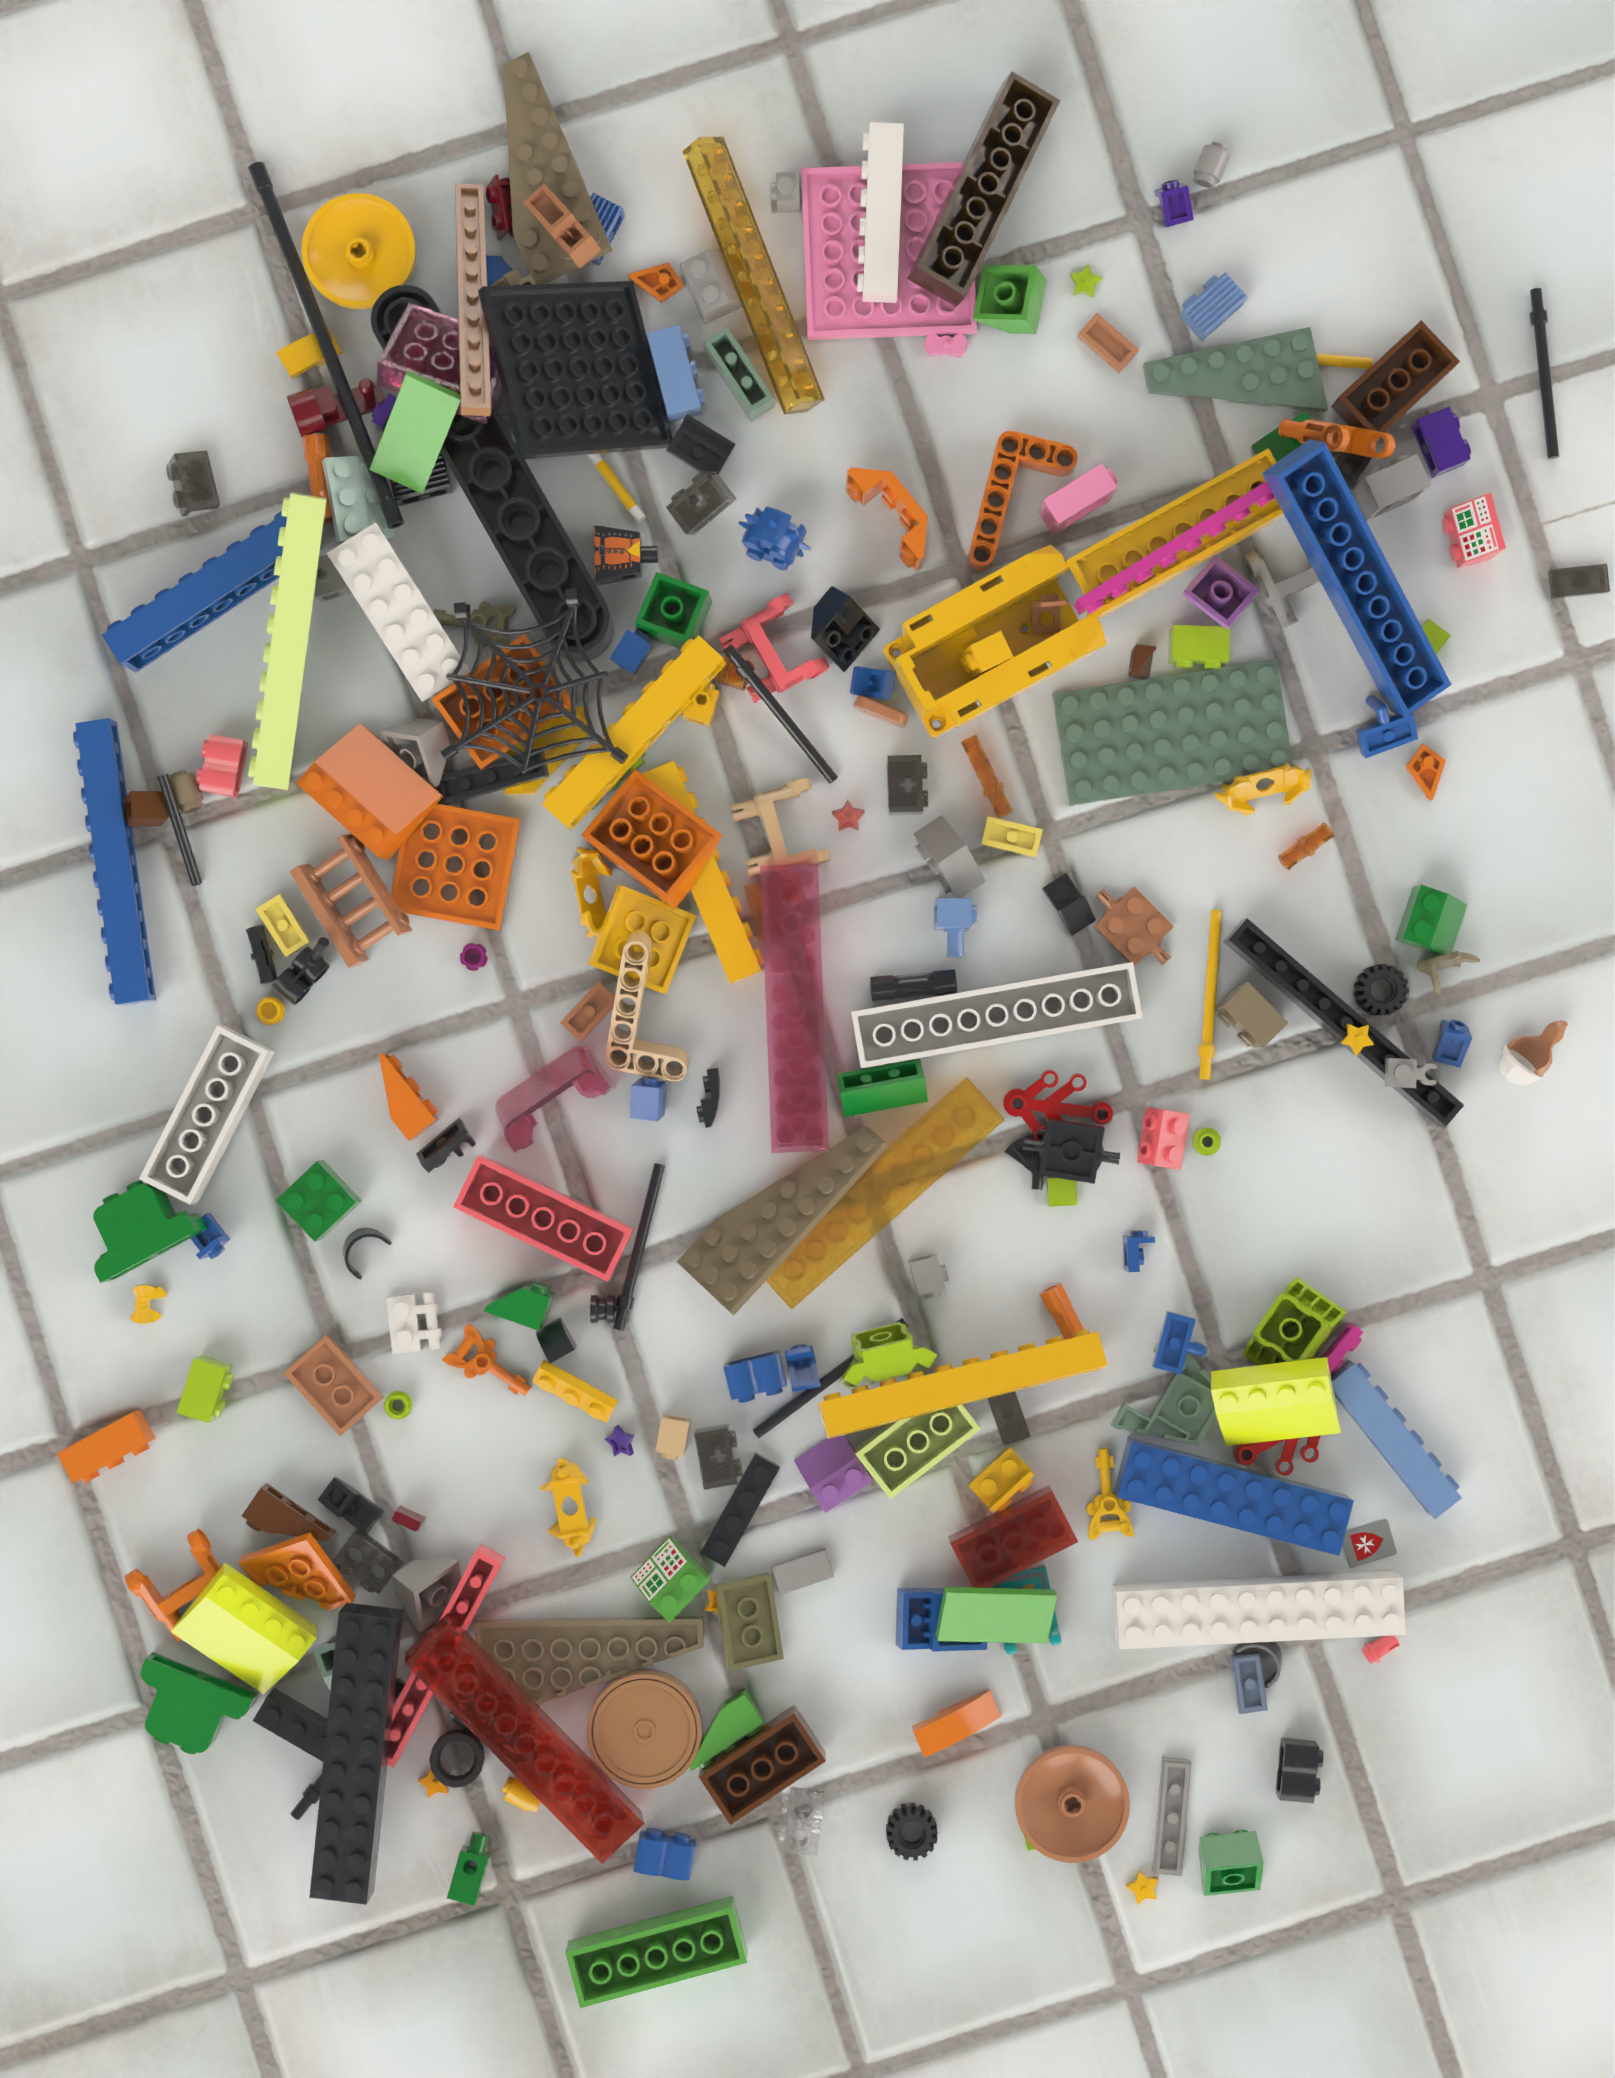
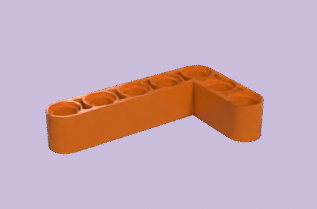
[968,431,1078,571]

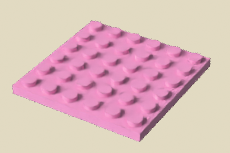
[801,162,977,340]

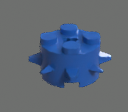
[738,507,811,571]

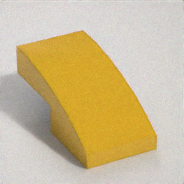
[276,328,343,379]

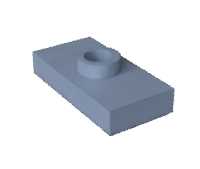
[1230,1651,1268,1714]

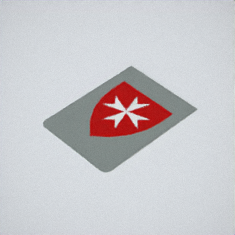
[1343,1519,1397,1568]

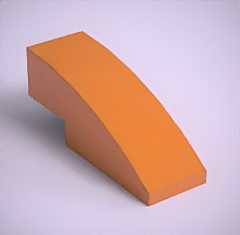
[912,1689,1001,1758]

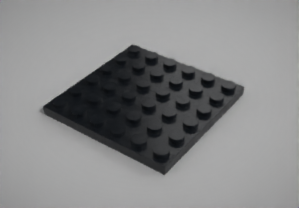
[478,281,673,460]

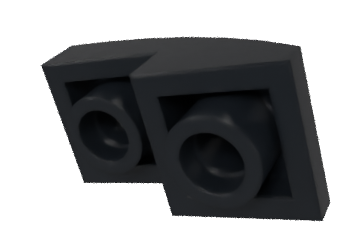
[696,1068,720,1128]

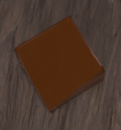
[1128,644,1157,679]

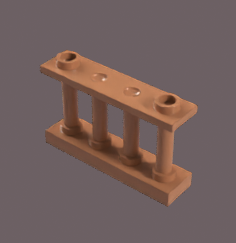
[289,834,413,968]

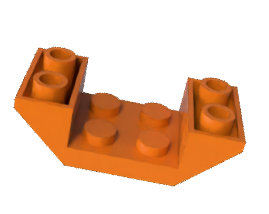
[845,467,928,571]

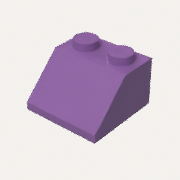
[1182,555,1260,630]
[794,1435,873,1513]

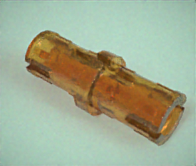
[1278,822,1334,870]

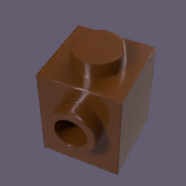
[124,791,170,827]

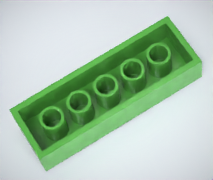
[565,1896,748,2008]

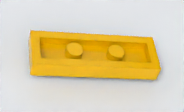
[532,1360,618,1423]

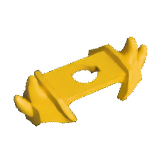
[1214,763,1312,816]
[570,847,612,944]
[540,1457,596,1557]

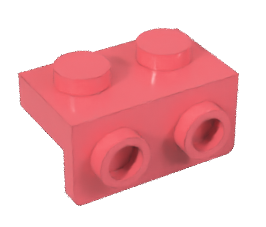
[1137,1107,1190,1170]

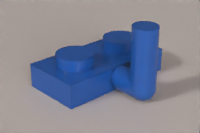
[1356,695,1418,759]
[1152,1311,1207,1375]

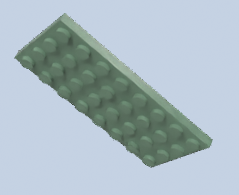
[1052,659,1293,806]

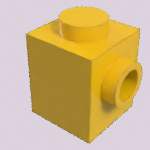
[682,683,720,727]

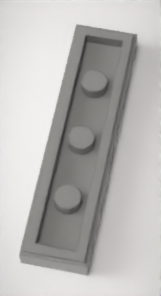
[1152,1757,1192,1876]

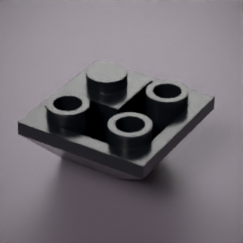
[811,586,880,672]

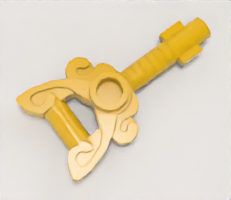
[1086,1448,1134,1540]

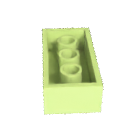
[855,1405,981,1500]

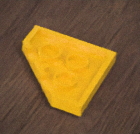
[505,706,589,795]

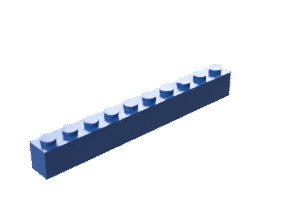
[73,718,156,1005]

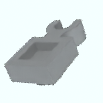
[1385,1058,1437,1088]

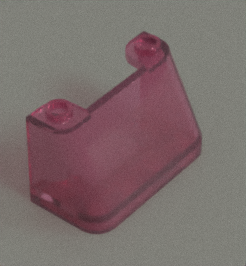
[495,1046,616,1153]

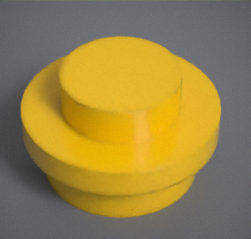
[256,997,285,1025]

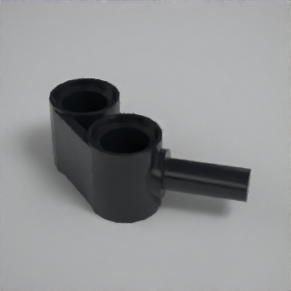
[273,937,330,1005]

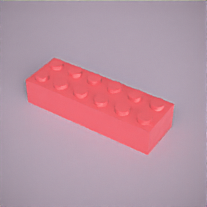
[453,1154,635,1282]

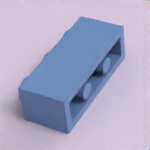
[646,325,705,423]

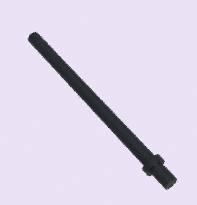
[753,1318,909,1439]

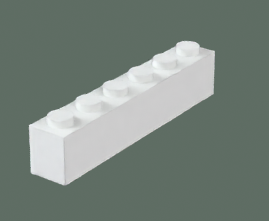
[857,122,904,303]

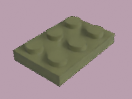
[714,1573,784,1671]

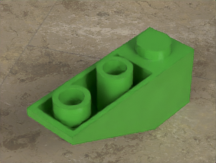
[689,1688,764,1771]

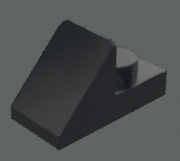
[1042,873,1096,936]

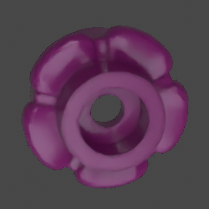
[460,943,488,971]

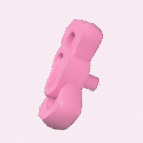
[924,333,967,357]

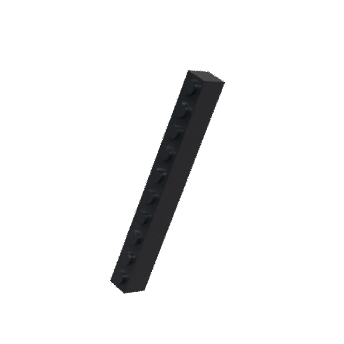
[1223,918,1464,1127]

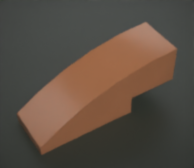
[523,184,601,269]

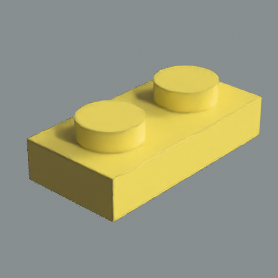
[981,816,1043,858]
[255,894,312,957]

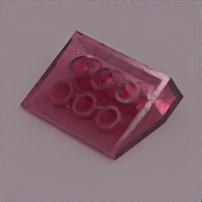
[377,302,502,424]

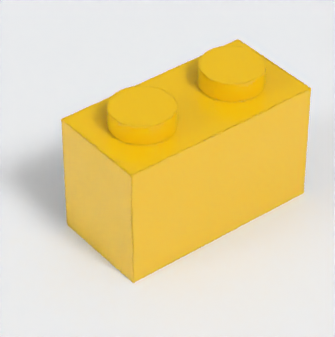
[960,631,1013,679]

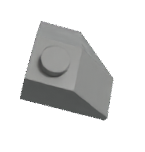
[380,718,450,787]
[392,1558,461,1632]

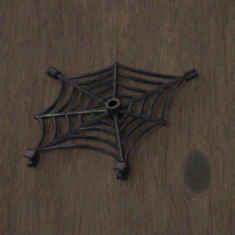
[440,588,629,774]

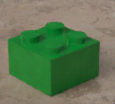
[635,572,712,649]
[275,1160,362,1242]

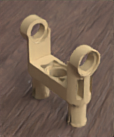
[730,778,831,877]

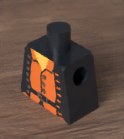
[594,526,658,585]

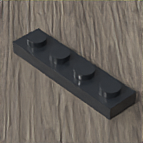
[438,748,550,805]
[700,1452,780,1567]

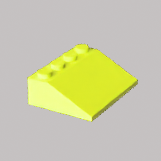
[1211,1357,1341,1446]
[171,1563,317,1695]

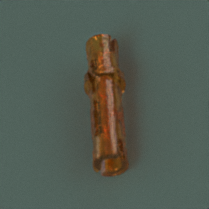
[961,735,1014,819]

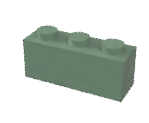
[704,326,775,422]

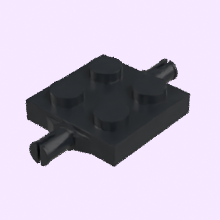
[1022,1118,1120,1184]

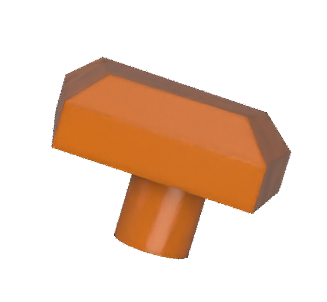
[628,263,685,303]
[1405,744,1446,801]

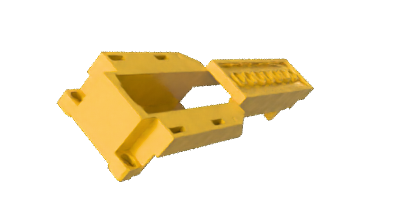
[882,448,1284,739]

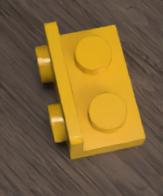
[968,1446,1034,1513]

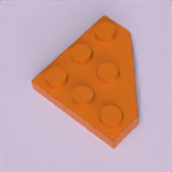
[239,1533,356,1610]

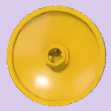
[301,193,417,310]

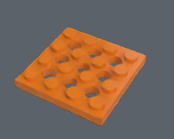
[391,804,521,931]

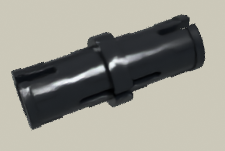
[246,925,278,984]

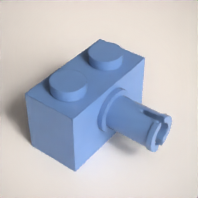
[934,898,977,958]

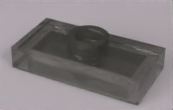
[1548,563,1610,599]

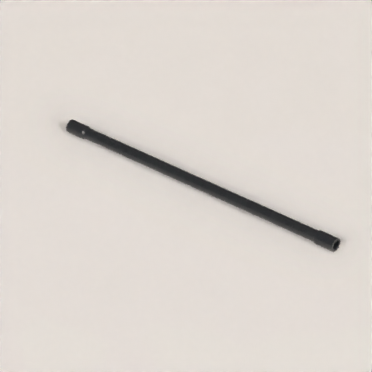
[248,162,405,529]

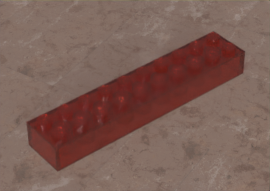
[405,1613,644,1864]

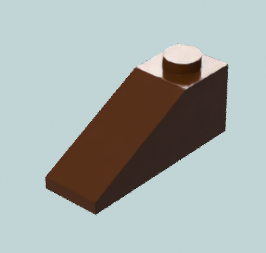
[242,1483,336,1541]

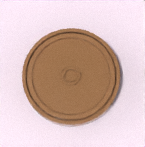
[587,1669,703,1789]

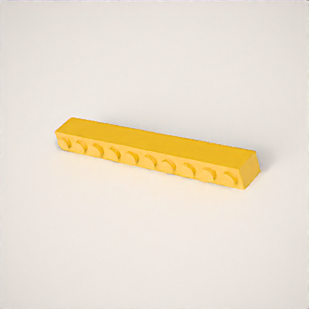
[818,1329,1108,1439]

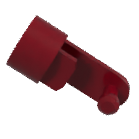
[286,378,384,438]

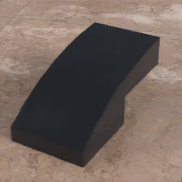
[318,1477,384,1535]

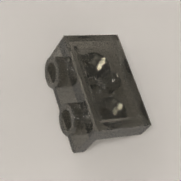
[166,450,220,517]

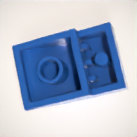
[895,1588,987,1652]

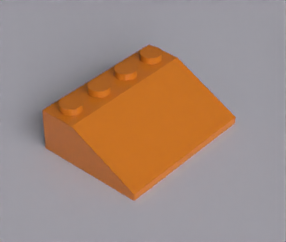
[431,634,571,770]
[296,723,443,861]
[581,769,722,910]

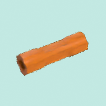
[302,433,333,524]
[1039,1283,1084,1340]

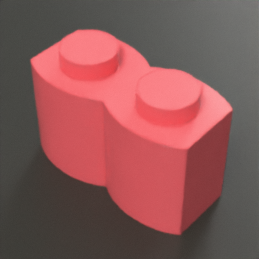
[196,734,248,798]

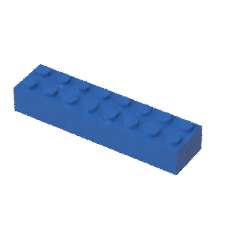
[101,511,323,673]
[1113,1437,1354,1556]

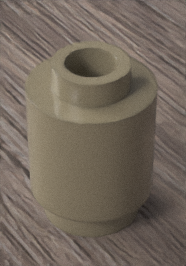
[170,770,203,814]

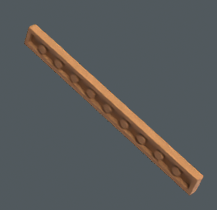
[455,183,491,416]

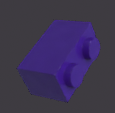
[1411,407,1471,478]

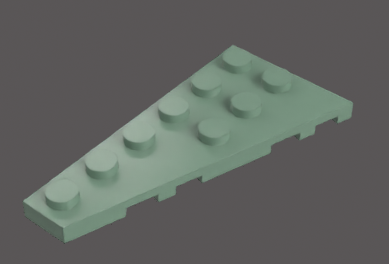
[1143,327,1328,412]

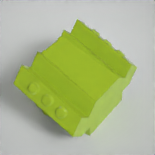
[1242,1277,1347,1365]
[839,1322,937,1389]

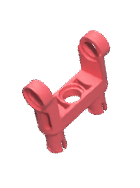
[718,593,830,703]

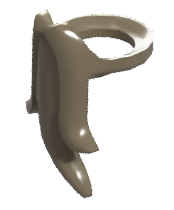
[1417,951,1480,998]

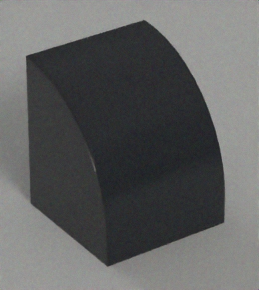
[536,1317,577,1364]

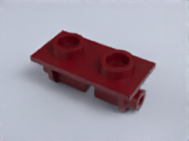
[486,174,514,241]

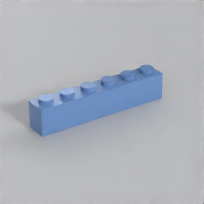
[1330,1360,1462,1519]

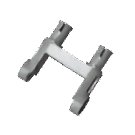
[1242,551,1333,629]

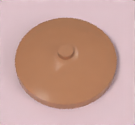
[1015,1745,1130,1863]

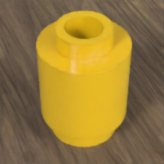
[501,1773,546,1813]

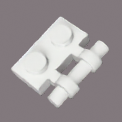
[386,1292,442,1354]

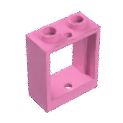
[1038,463,1118,536]

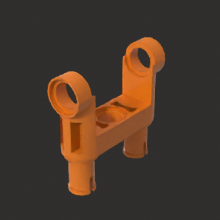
[1278,419,1395,459]
[124,1528,221,1642]

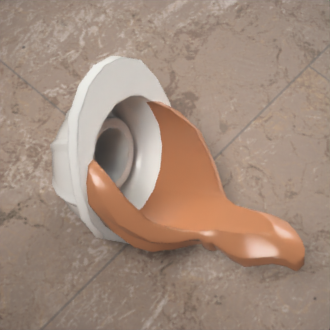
[1500,1020,1568,1085]

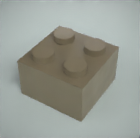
[1215,982,1288,1048]

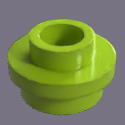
[1192,1127,1221,1156]
[384,1391,413,1420]

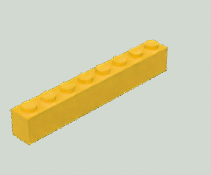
[542,635,726,831]
[642,760,765,984]

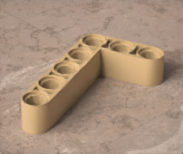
[605,932,690,1081]

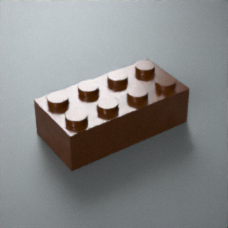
[1331,320,1460,433]
[699,1704,826,1825]

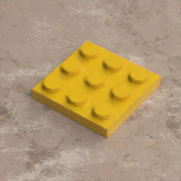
[587,884,697,995]

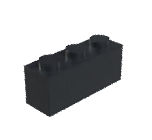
[253,1688,328,1762]

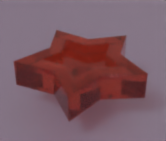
[832,800,865,831]

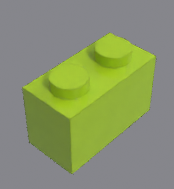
[1168,625,1230,669]
[176,1355,234,1423]

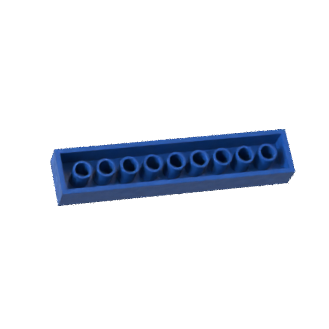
[1262,439,1452,717]

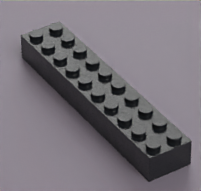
[309,1603,403,1905]

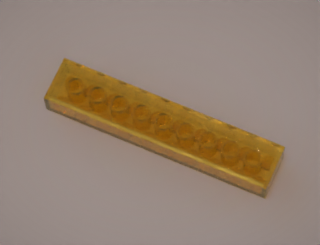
[766,1077,1005,1310]

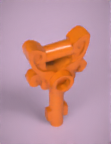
[442,1324,531,1396]

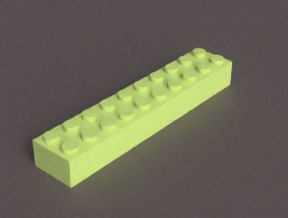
[248,492,327,790]

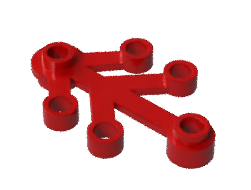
[1003,1070,1113,1141]
[1233,1435,1321,1476]

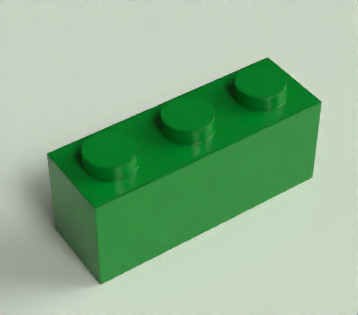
[836,1058,928,1117]

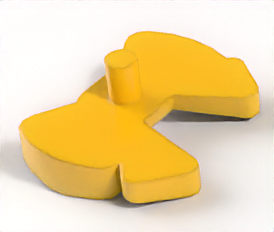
[130,1284,167,1324]

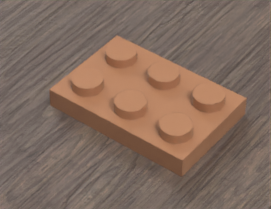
[284,1334,384,1436]

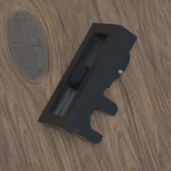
[416,1118,476,1173]

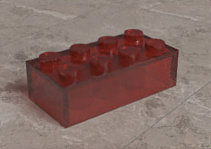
[948,1485,1078,1588]

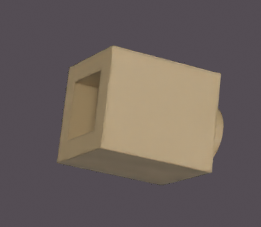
[655,1414,691,1460]

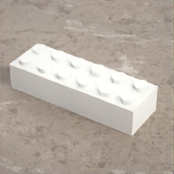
[327,522,471,702]
[139,1025,275,1205]

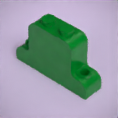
[93,1180,207,1283]
[140,1652,258,1754]

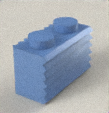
[1179,272,1248,341]

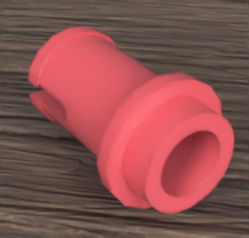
[1361,1635,1400,1664]

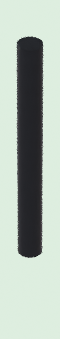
[157,774,202,886]

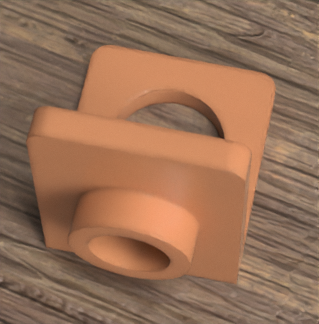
[1031,594,1069,634]

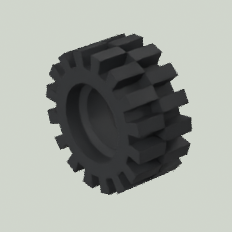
[1353,964,1409,1016]
[886,1803,938,1861]

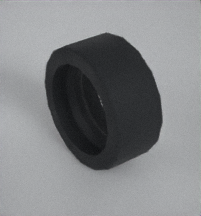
[429,1729,485,1788]

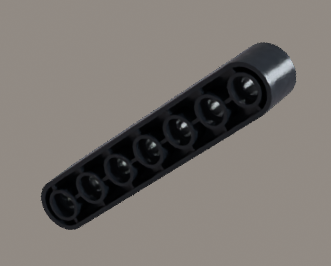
[371,285,614,662]

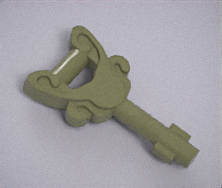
[434,602,516,649]

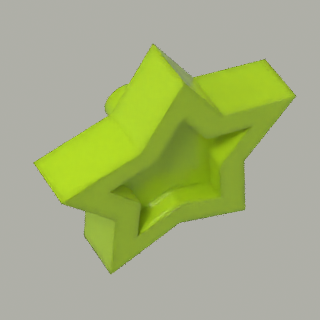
[1070,265,1103,298]

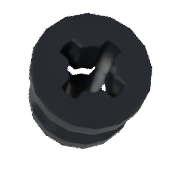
[590,1295,615,1323]

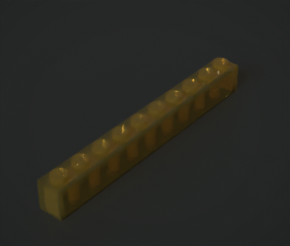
[682,137,825,415]

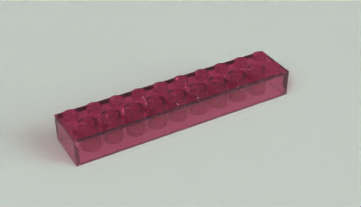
[760,864,829,1153]

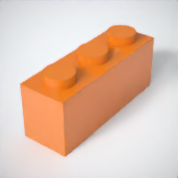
[57,1409,155,1484]

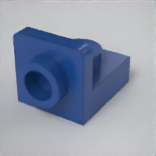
[1432,1020,1472,1068]
[1123,1230,1155,1272]

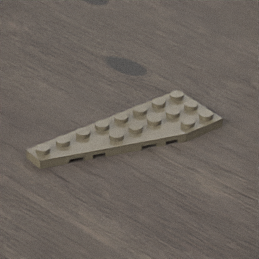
[503,52,613,284]
[677,1126,889,1316]
[475,1616,704,1708]

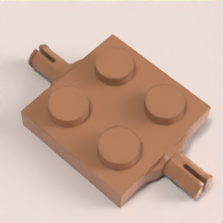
[1093,886,1174,966]

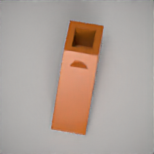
[379,1053,439,1141]

